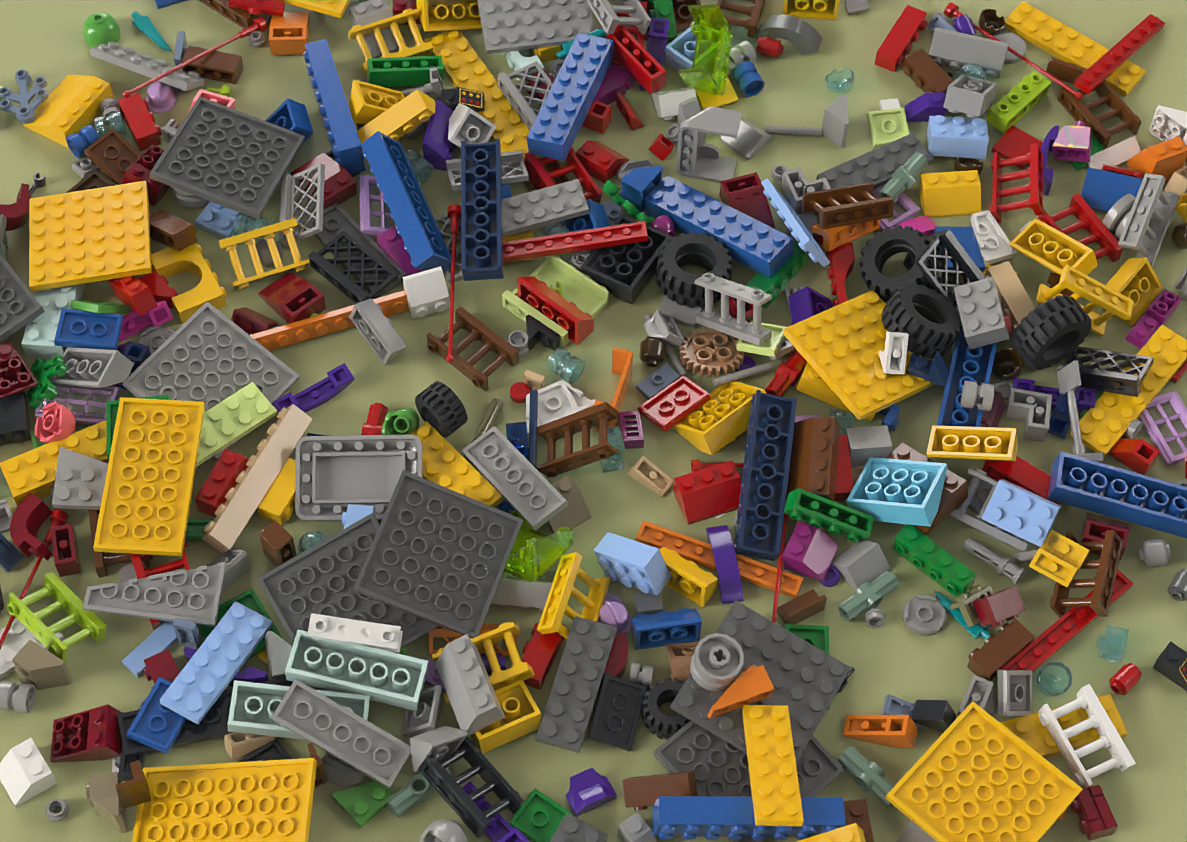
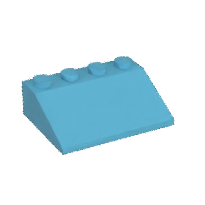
[846,457,948,527]

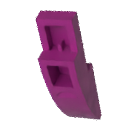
[1125,289,1182,349]

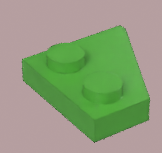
[332,781,394,828]

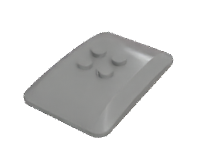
[295,435,422,521]

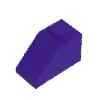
[904,92,946,122]

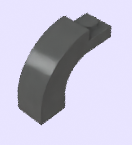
[754,14,823,55]

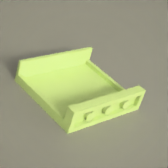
[502,255,609,348]

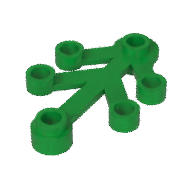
[602,180,655,226]
[26,354,68,408]

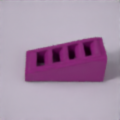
[619,411,644,449]

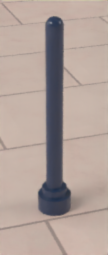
[528,389,541,474]

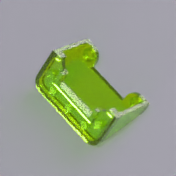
[503,510,574,582]

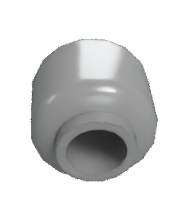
[1138,538,1171,567]

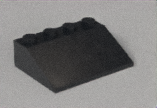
[580,214,672,305]

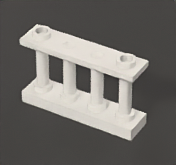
[307,613,403,653]
[1038,684,1136,789]

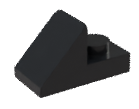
[526,314,560,351]

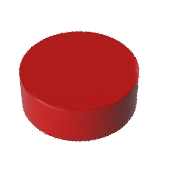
[510,382,530,403]

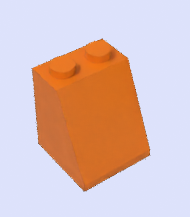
[1126,136,1187,184]

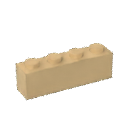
[985,261,1036,334]

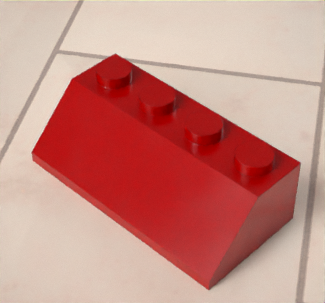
[517,276,594,345]

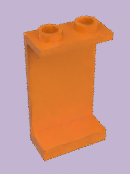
[593,348,633,434]

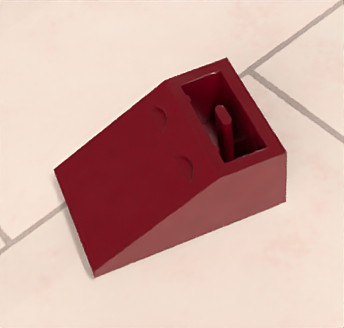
[122,144,170,206]
[719,172,776,229]
[258,272,326,324]
[0,342,38,399]
[50,704,123,763]

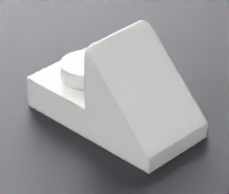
[879,332,909,375]

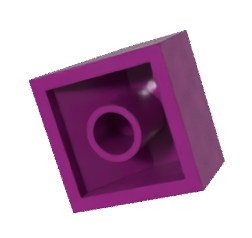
[782,522,839,582]

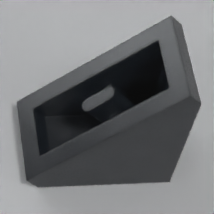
[912,700,957,733]

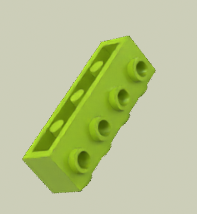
[986,71,1052,134]

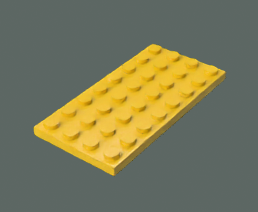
[93,397,205,556]
[132,758,317,842]

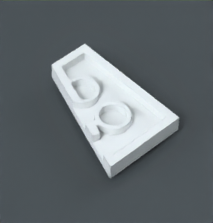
[970,210,1017,265]

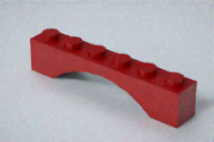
[825,243,855,307]

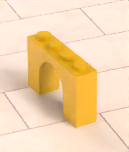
[151,243,227,324]

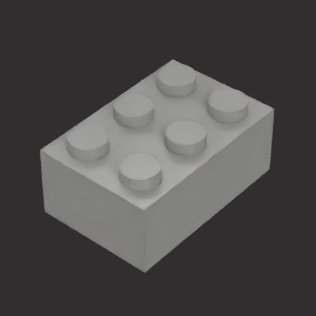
[943,74,998,118]
[954,277,1010,350]

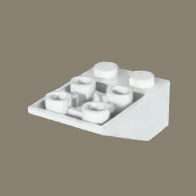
[1149,105,1187,146]

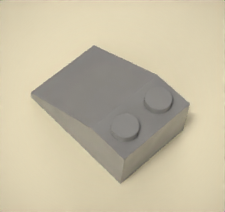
[349,0,407,58]

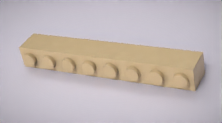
[202,404,312,554]

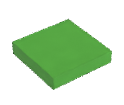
[71,300,129,314]

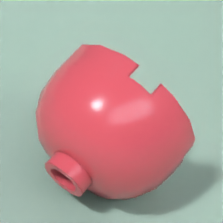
[35,402,76,444]

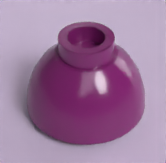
[650,215,675,238]

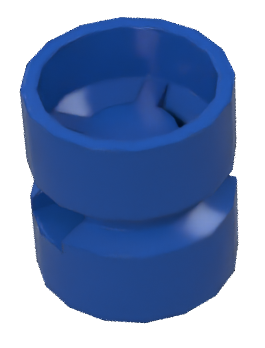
[732,61,765,97]
[66,124,100,159]

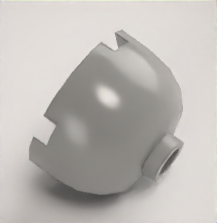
[420,819,467,842]

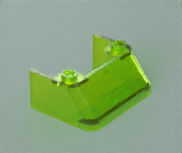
[679,4,732,95]

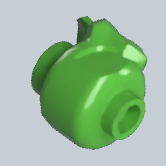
[382,407,420,435]

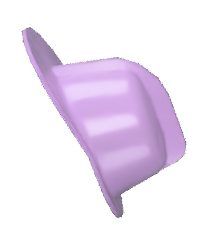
[146,80,178,113]
[597,594,631,634]

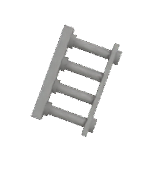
[586,0,651,35]
[1118,173,1180,266]
[695,273,772,346]
[948,468,1028,552]

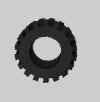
[415,381,468,437]
[642,678,691,740]

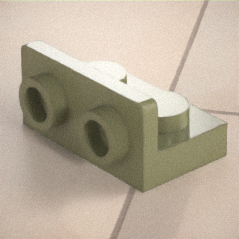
[949,585,994,627]

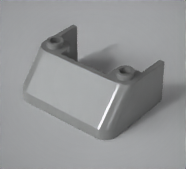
[676,107,742,183]

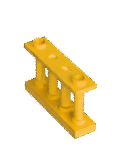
[348,8,434,76]
[218,218,310,289]
[1036,265,1134,336]
[537,552,611,639]
[432,622,535,707]

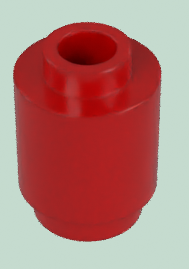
[756,36,784,58]
[1109,663,1142,695]

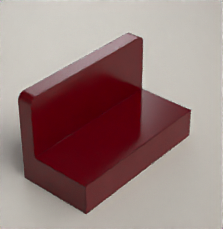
[231,307,278,335]

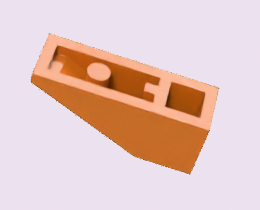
[708,665,774,719]
[843,715,918,748]

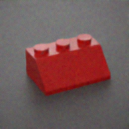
[195,449,248,518]
[673,460,741,525]

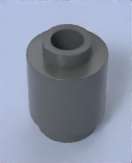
[1168,569,1187,601]

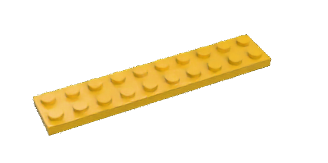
[425,30,541,161]

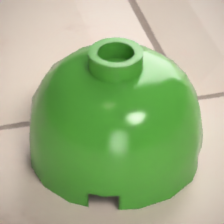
[83,12,121,47]

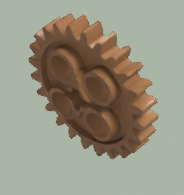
[679,327,745,378]

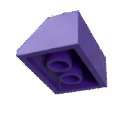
[422,100,457,171]
[788,286,833,325]

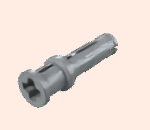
[963,537,1026,585]

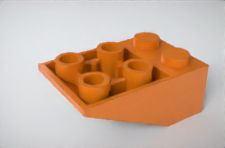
[269,11,310,55]

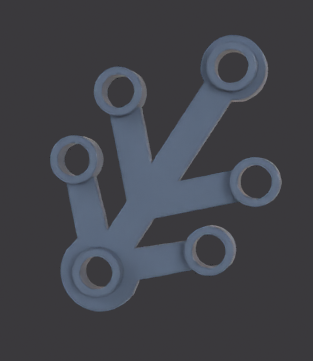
[0,69,49,124]

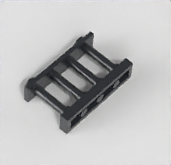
[419,737,524,838]

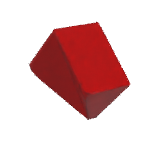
[648,133,674,161]

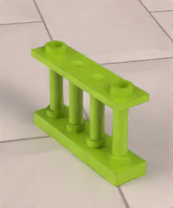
[7,571,107,662]

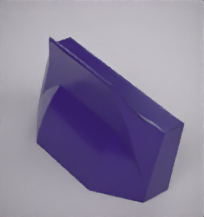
[566,767,617,817]

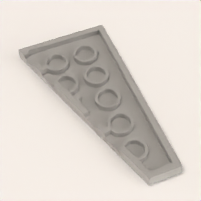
[52,447,108,510]
[83,562,227,627]

